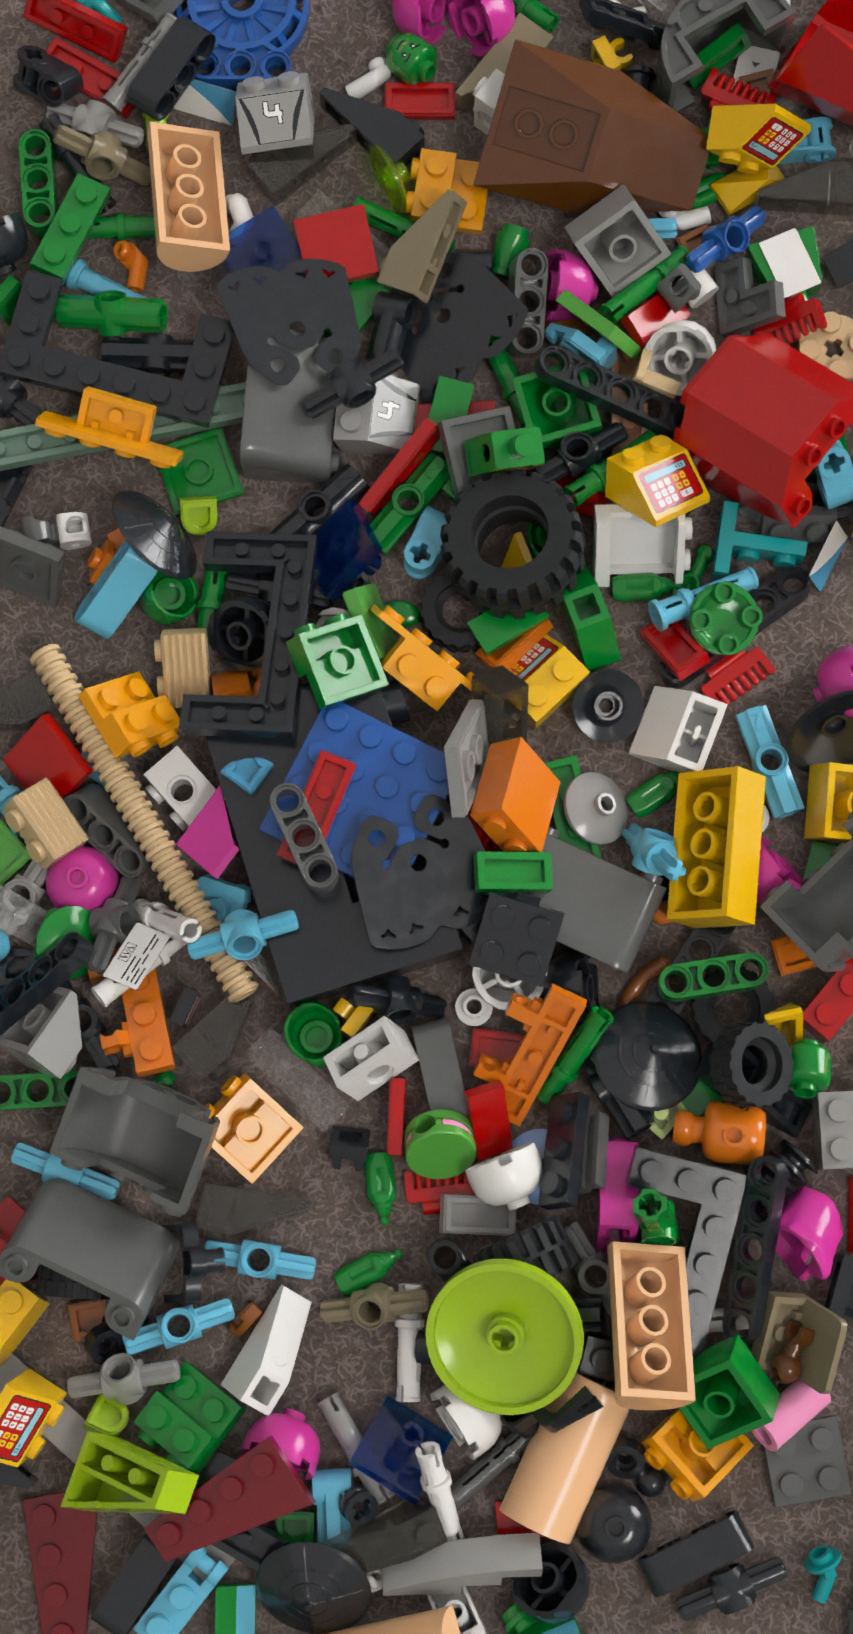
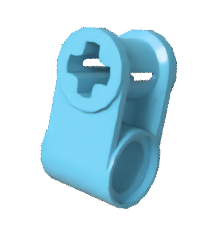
[778,117,836,164]
[814,439,853,510]
[404,506,447,580]

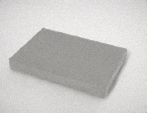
[444,700,489,818]

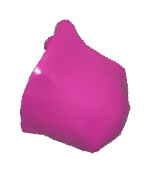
[775,1186,844,1282]

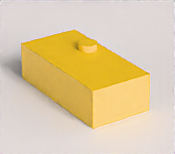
[667,766,766,928]

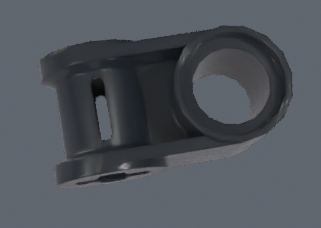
[13,45,83,107]

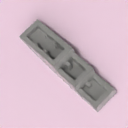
[381,1533,543,1596]

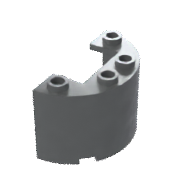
[654,0,796,113]
[760,811,853,972]
[49,1067,220,1217]

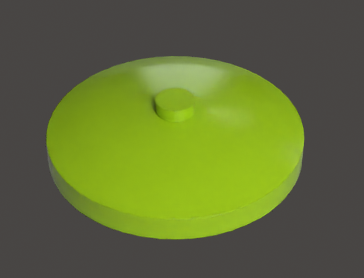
[426,1259,584,1415]

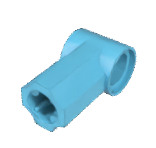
[312,1468,352,1549]

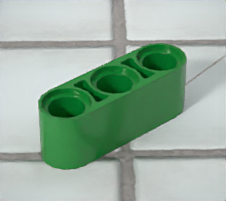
[19,129,59,239]
[657,952,769,1002]
[0,1071,78,1111]

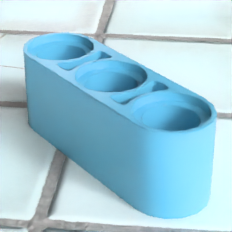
[74,540,158,640]

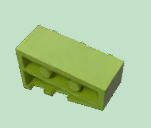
[60,1431,199,1514]

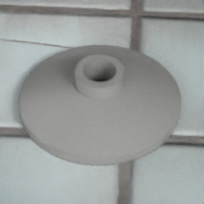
[564,772,628,845]

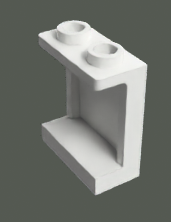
[593,504,692,587]

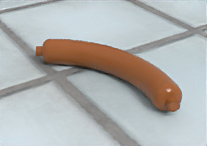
[617,956,671,1007]

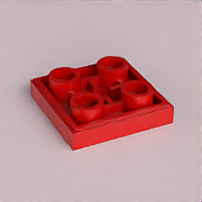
[294,204,379,283]
[3,713,93,799]

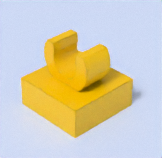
[590,35,633,70]
[333,997,375,1038]

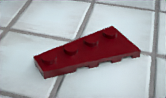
[144,1435,316,1562]
[22,1491,97,1634]

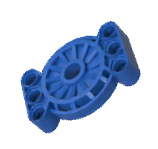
[176,0,310,91]

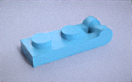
[133,1547,229,1634]

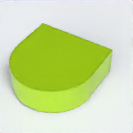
[179,496,217,535]
[82,1394,129,1436]

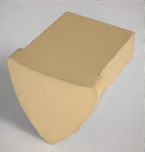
[631,348,681,399]

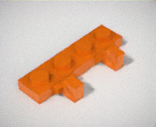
[88,948,176,1077]
[473,983,587,1127]

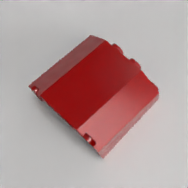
[767,0,853,127]
[673,332,853,529]

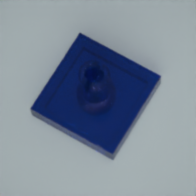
[223,205,305,287]
[314,498,383,601]
[348,1396,454,1505]

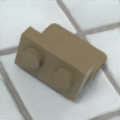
[751,1291,847,1394]

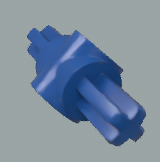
[685,205,766,273]

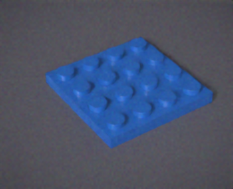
[259,702,449,878]

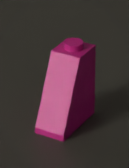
[595,1138,639,1257]

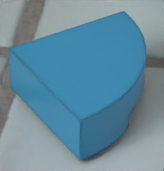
[221,757,274,796]

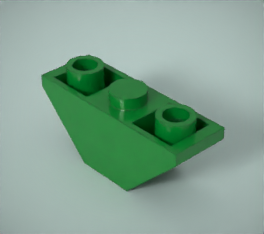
[559,565,621,672]

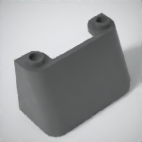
[240,329,343,484]
[504,826,667,972]
[0,1178,179,1341]

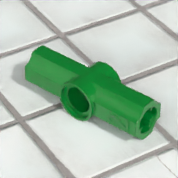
[55,290,169,336]
[361,453,450,556]
[633,1188,683,1247]

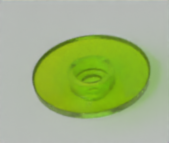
[369,144,410,214]

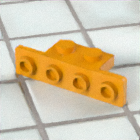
[35,386,184,468]
[370,604,491,712]

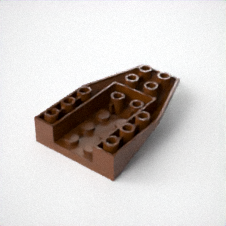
[473,39,710,214]

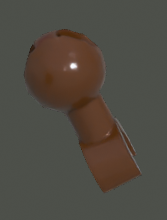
[771,1320,815,1384]

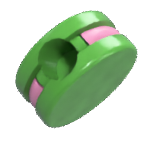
[404,1109,476,1179]

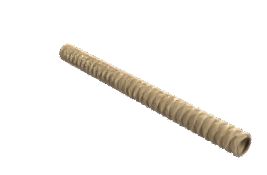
[30,644,259,1003]

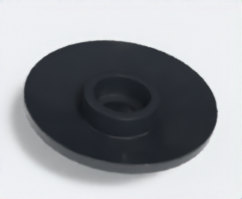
[572,669,644,743]

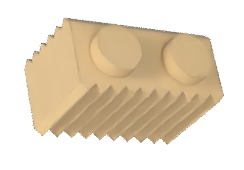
[154,628,212,708]
[3,777,89,869]

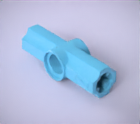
[735,705,805,820]

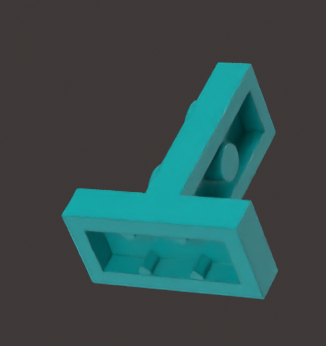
[711,501,808,580]

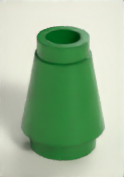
[491,223,531,280]

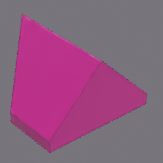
[176,785,240,879]

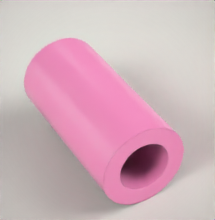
[752,1379,831,1452]

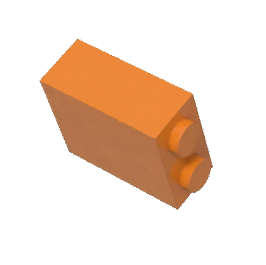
[470,737,561,852]

